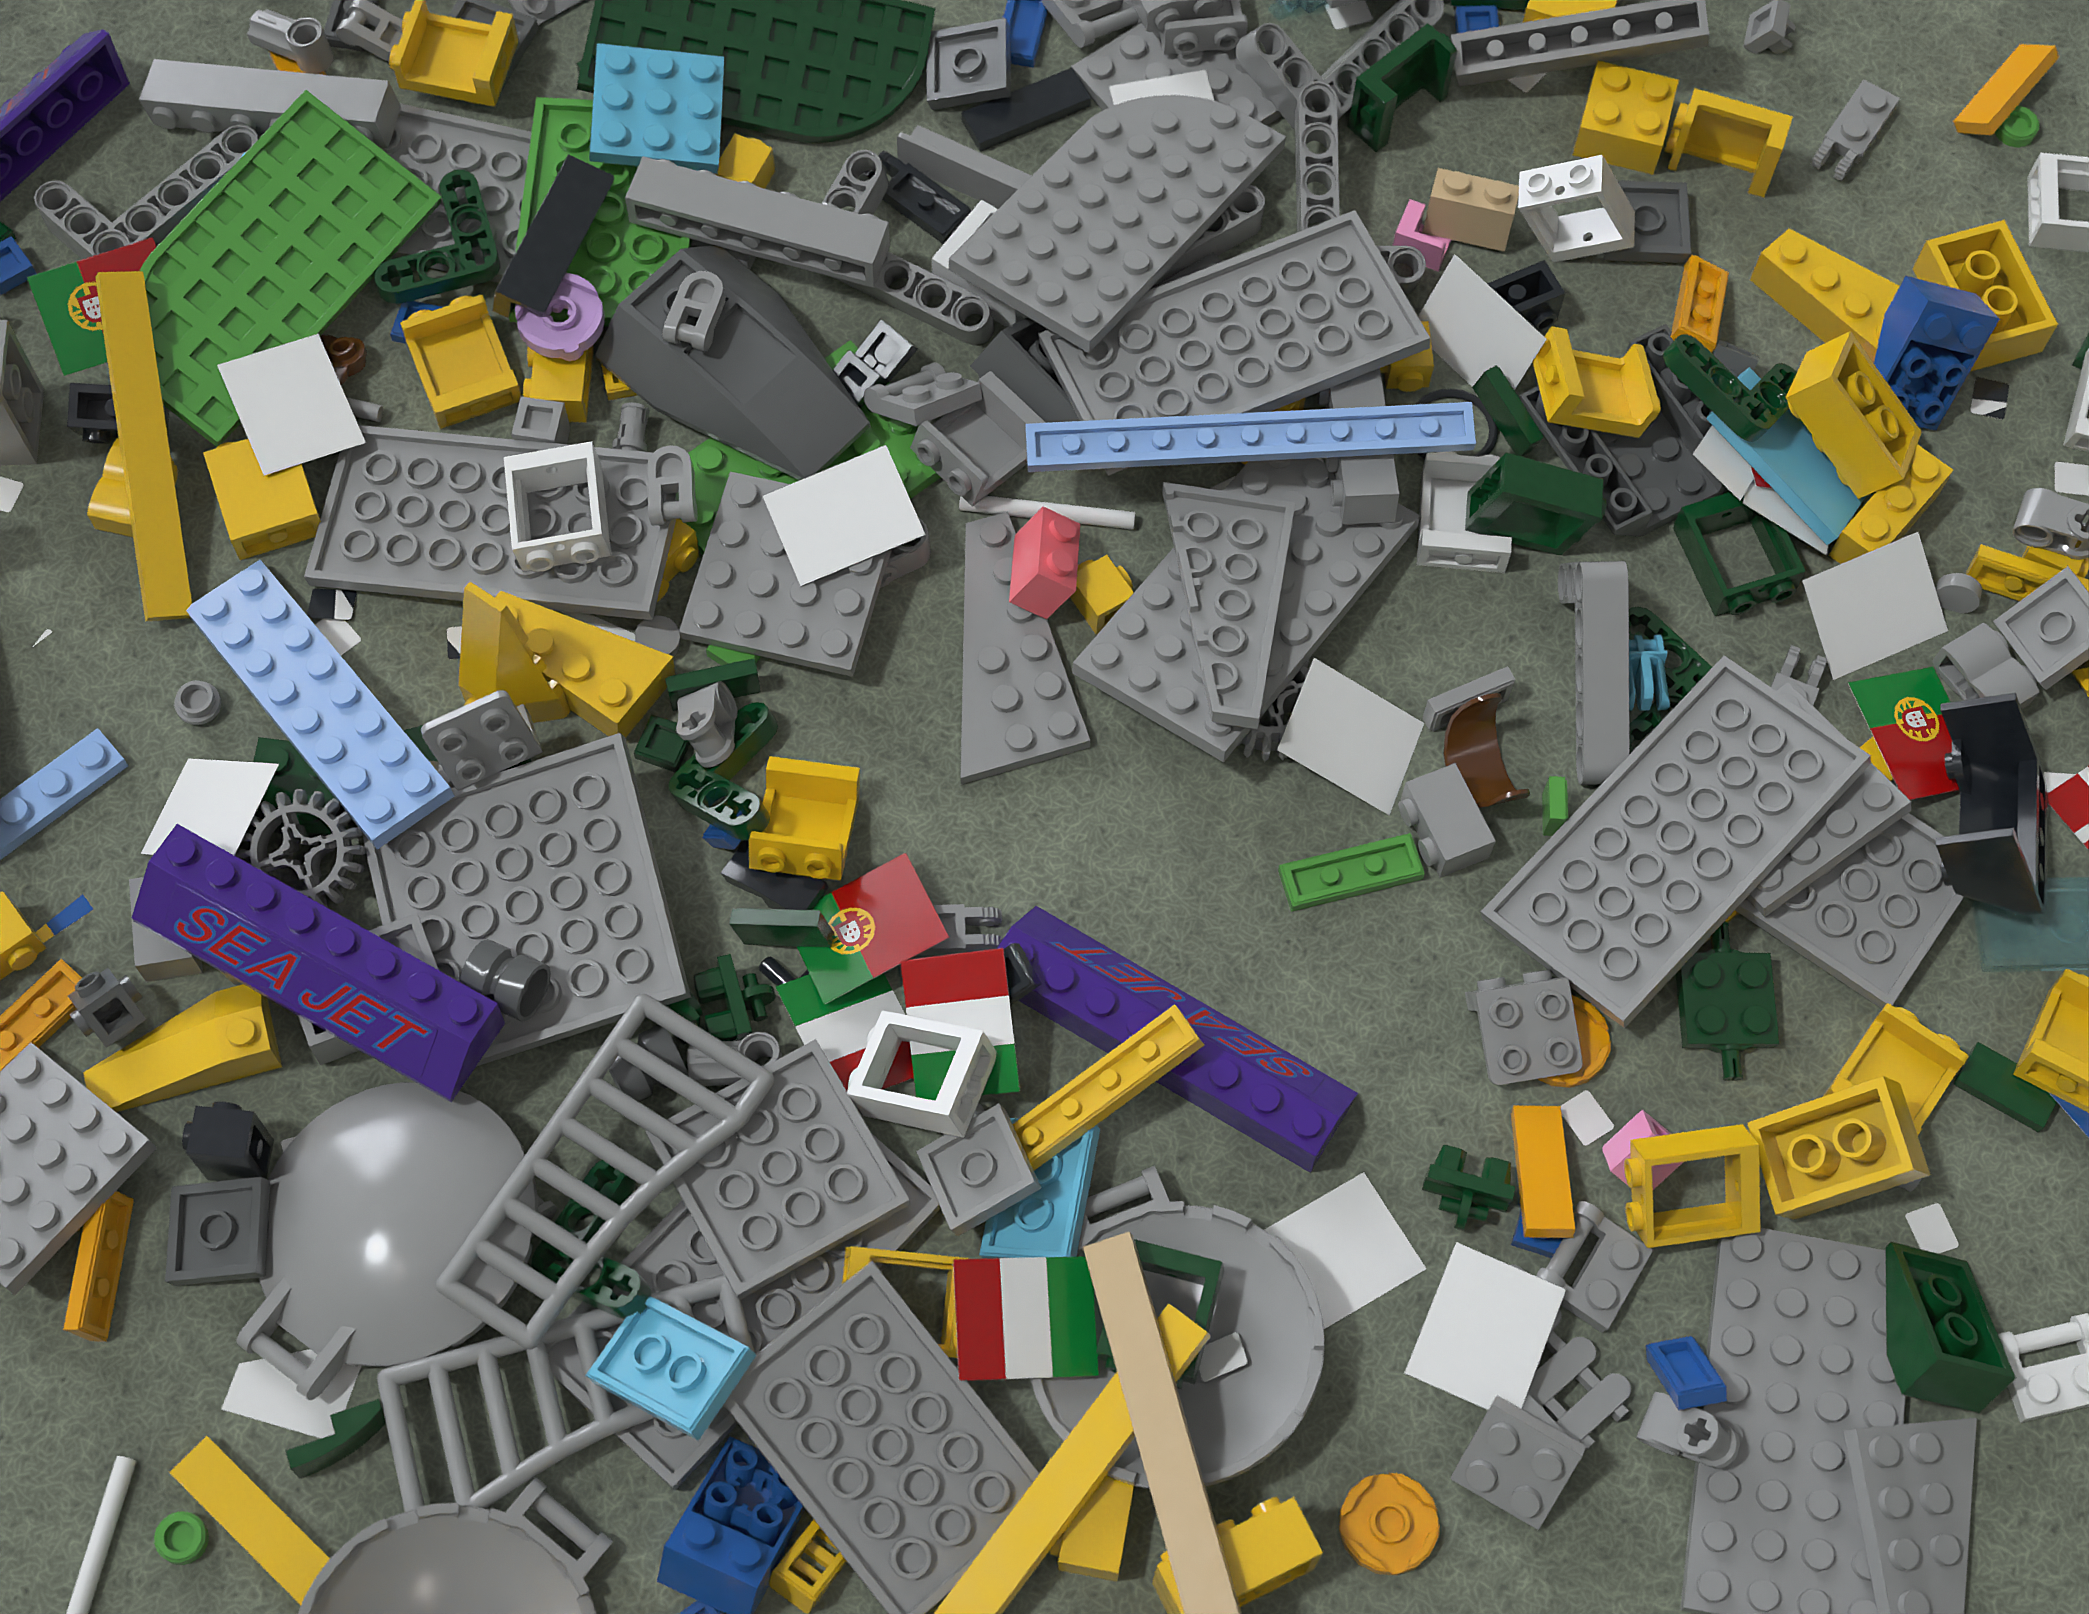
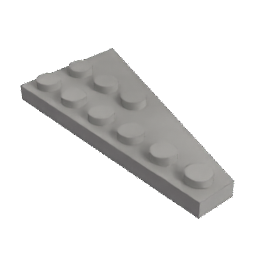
[1163,482,1296,729]
[961,512,1091,785]
[1844,1418,1977,1614]

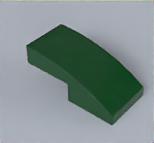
[285,1399,386,1479]

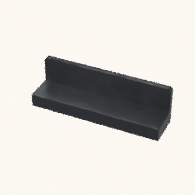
[492,154,614,318]

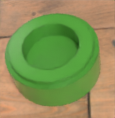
[1995,106,2039,147]
[154,1511,209,1565]

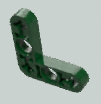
[375,169,500,304]
[1663,334,1797,442]
[1629,607,1712,755]
[668,702,778,840]
[532,1160,652,1319]

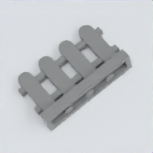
[1418,1264,1631,1452]

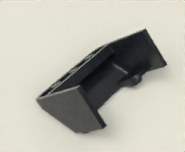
[1936,692,2048,916]

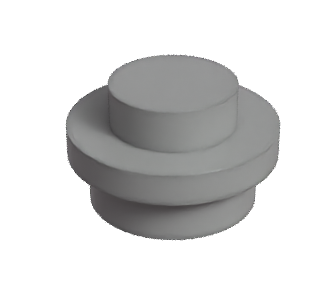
[174,680,221,725]

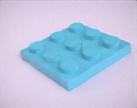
[589,43,724,174]

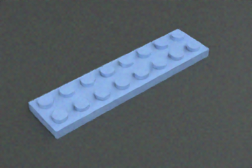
[186,560,455,850]

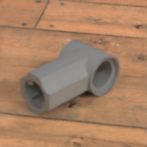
[247,9,334,74]
[687,1032,783,1086]

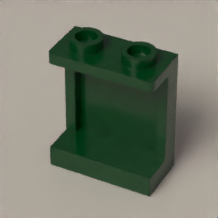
[1347,23,1457,153]

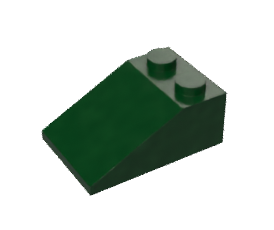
[1885,1241,2016,1413]

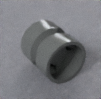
[460,939,551,1022]
[609,1025,689,1102]

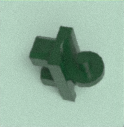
[694,954,776,1042]
[1422,1145,1516,1230]

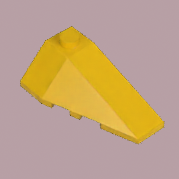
[459,581,571,723]
[83,984,282,1112]

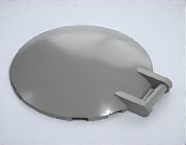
[236,1082,538,1401]
[1030,1166,1325,1489]
[298,1477,613,1614]

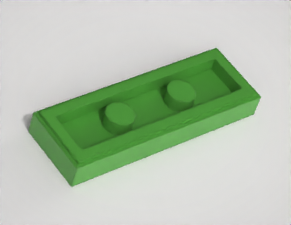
[1278,833,1425,912]

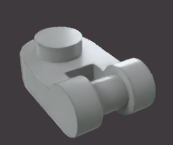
[336,0,403,61]
[663,271,726,352]
[647,445,698,526]

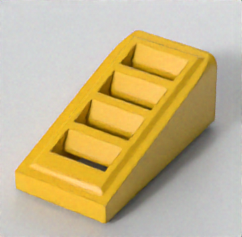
[769,1520,847,1614]

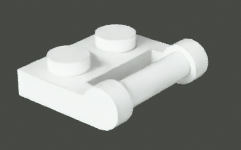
[1998,1313,2089,1423]

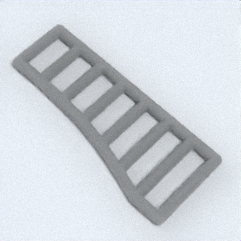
[436,994,774,1349]
[377,1274,755,1512]

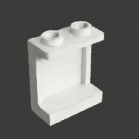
[1417,451,1512,573]

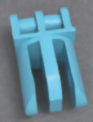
[1629,635,1670,711]

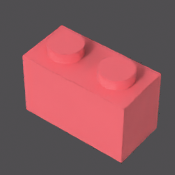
[1009,506,1080,619]

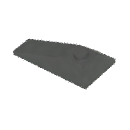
[970,317,1079,423]

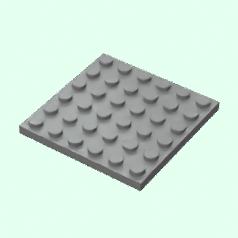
[362,733,691,1066]

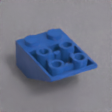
[1874,276,2000,431]
[657,1436,805,1614]

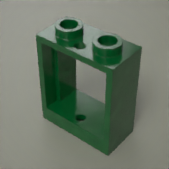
[1465,452,1606,556]
[1673,492,1806,617]
[1096,1239,1224,1389]

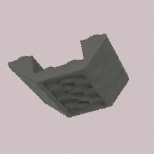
[1519,324,1728,537]

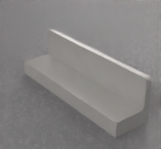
[897,125,1032,209]

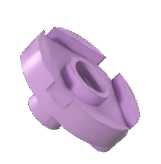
[515,273,605,361]

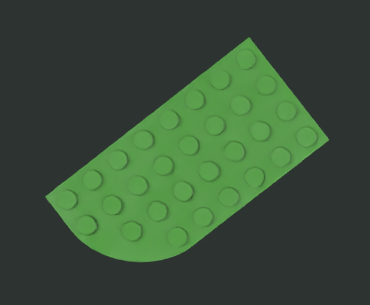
[140,90,442,447]

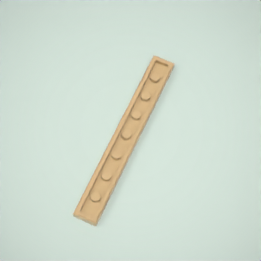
[1083,1231,1241,1614]

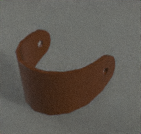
[1443,693,1531,808]

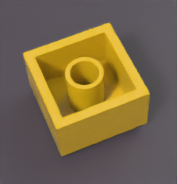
[1572,60,1679,175]

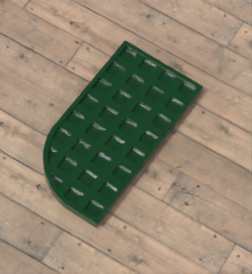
[577,0,936,143]

